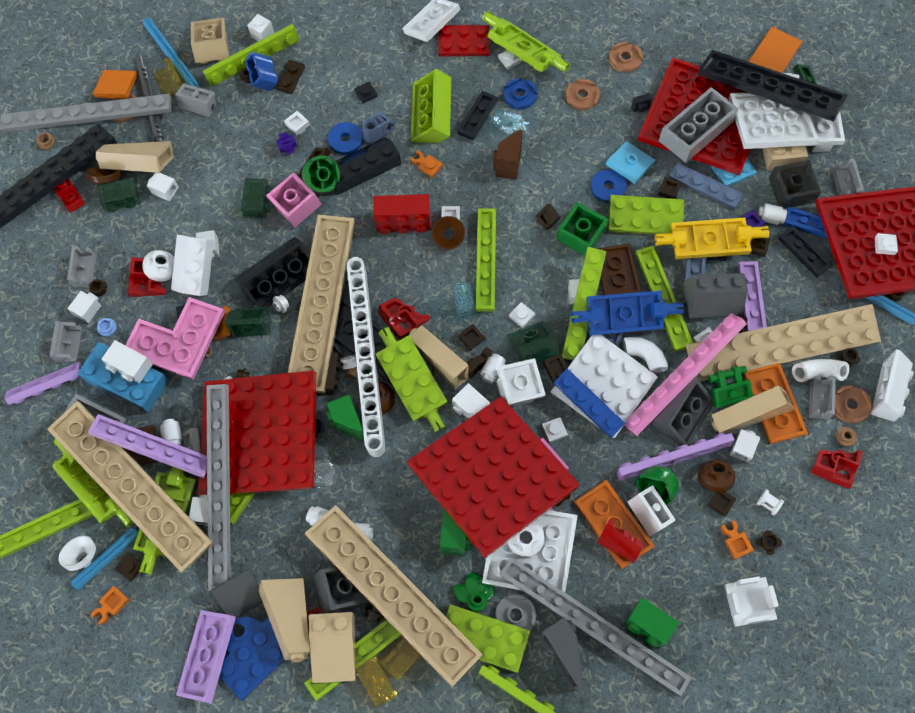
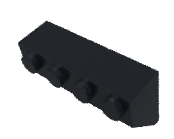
[334,137,401,195]
[234,237,310,313]

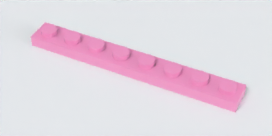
[624,313,746,436]

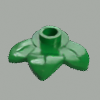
[453,572,495,612]

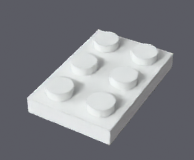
[402,0,460,42]

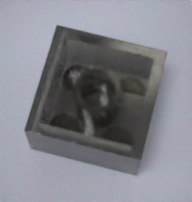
[769,160,821,209]

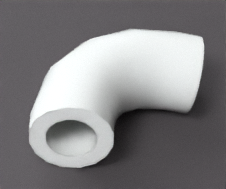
[623,337,668,373]
[792,359,849,382]

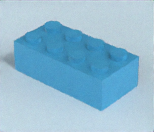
[77,342,169,413]

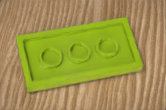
[608,195,684,235]
[446,604,531,673]

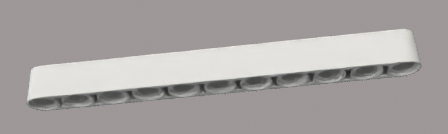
[347,257,385,457]

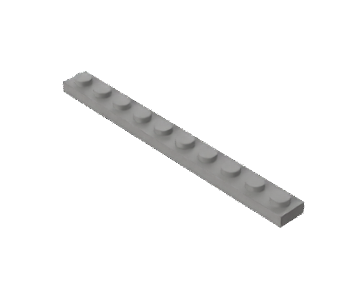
[0,94,172,132]
[207,384,231,591]
[500,557,692,696]

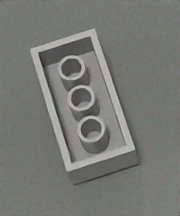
[659,87,739,163]

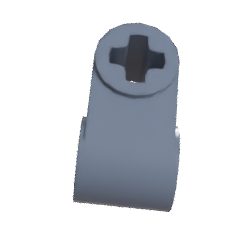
[362,111,396,143]

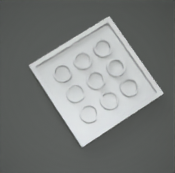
[729,92,818,149]
[550,334,658,438]
[482,510,578,592]

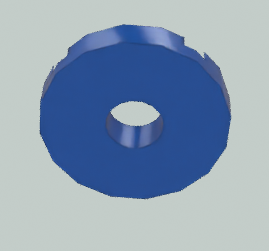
[503,78,537,110]
[328,122,363,155]
[590,169,627,203]

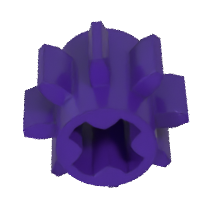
[276,132,297,155]

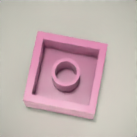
[266,172,322,228]

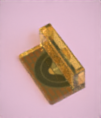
[154,57,182,97]

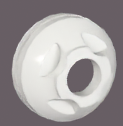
[142,250,174,282]
[507,521,544,557]
[59,536,96,571]

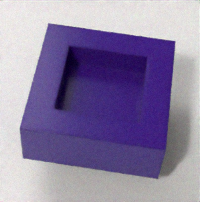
[742,210,765,227]

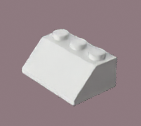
[171,235,214,296]
[871,349,913,422]

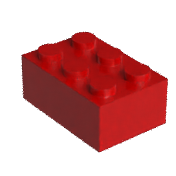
[373,194,431,234]

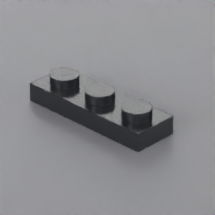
[458,91,498,141]
[778,226,833,278]

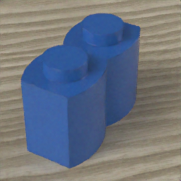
[245,51,278,91]

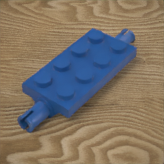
[571,291,684,335]

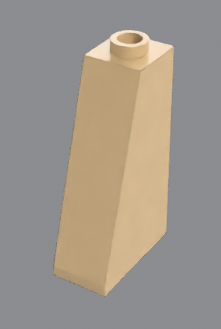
[96,141,173,173]
[409,325,469,390]
[711,385,794,434]
[259,578,310,662]

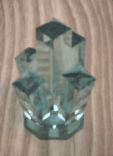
[493,109,529,135]

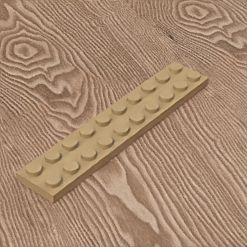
[288,215,355,394]
[686,304,881,381]
[47,401,214,573]
[305,505,483,687]

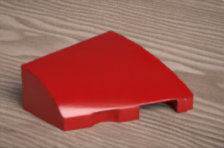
[128,257,166,297]
[378,298,430,340]
[811,450,863,489]
[597,519,644,563]

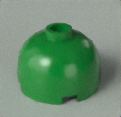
[302,155,340,193]
[636,465,678,505]

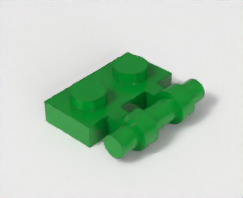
[708,366,753,408]

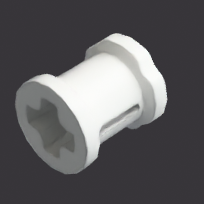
[756,489,784,516]

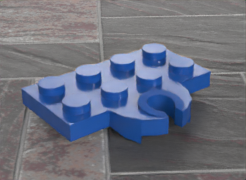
[219,617,285,701]

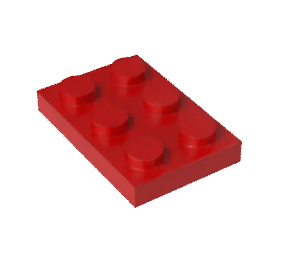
[438,25,490,56]

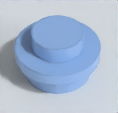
[97,318,117,336]

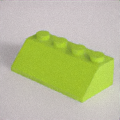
[411,69,451,143]

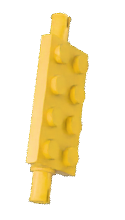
[654,218,769,259]

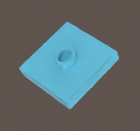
[605,141,656,184]

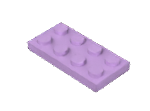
[176,610,236,704]

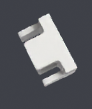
[807,112,845,152]
[496,358,546,407]
[724,576,778,627]

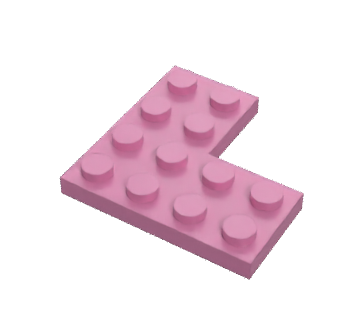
[125,297,225,380]

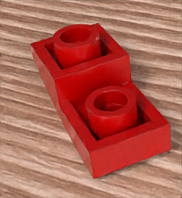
[54,178,86,213]

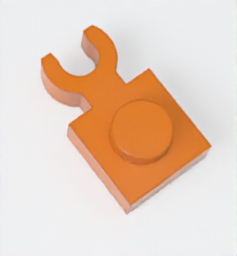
[410,150,443,179]
[213,306,231,341]
[721,520,754,560]
[91,585,130,625]

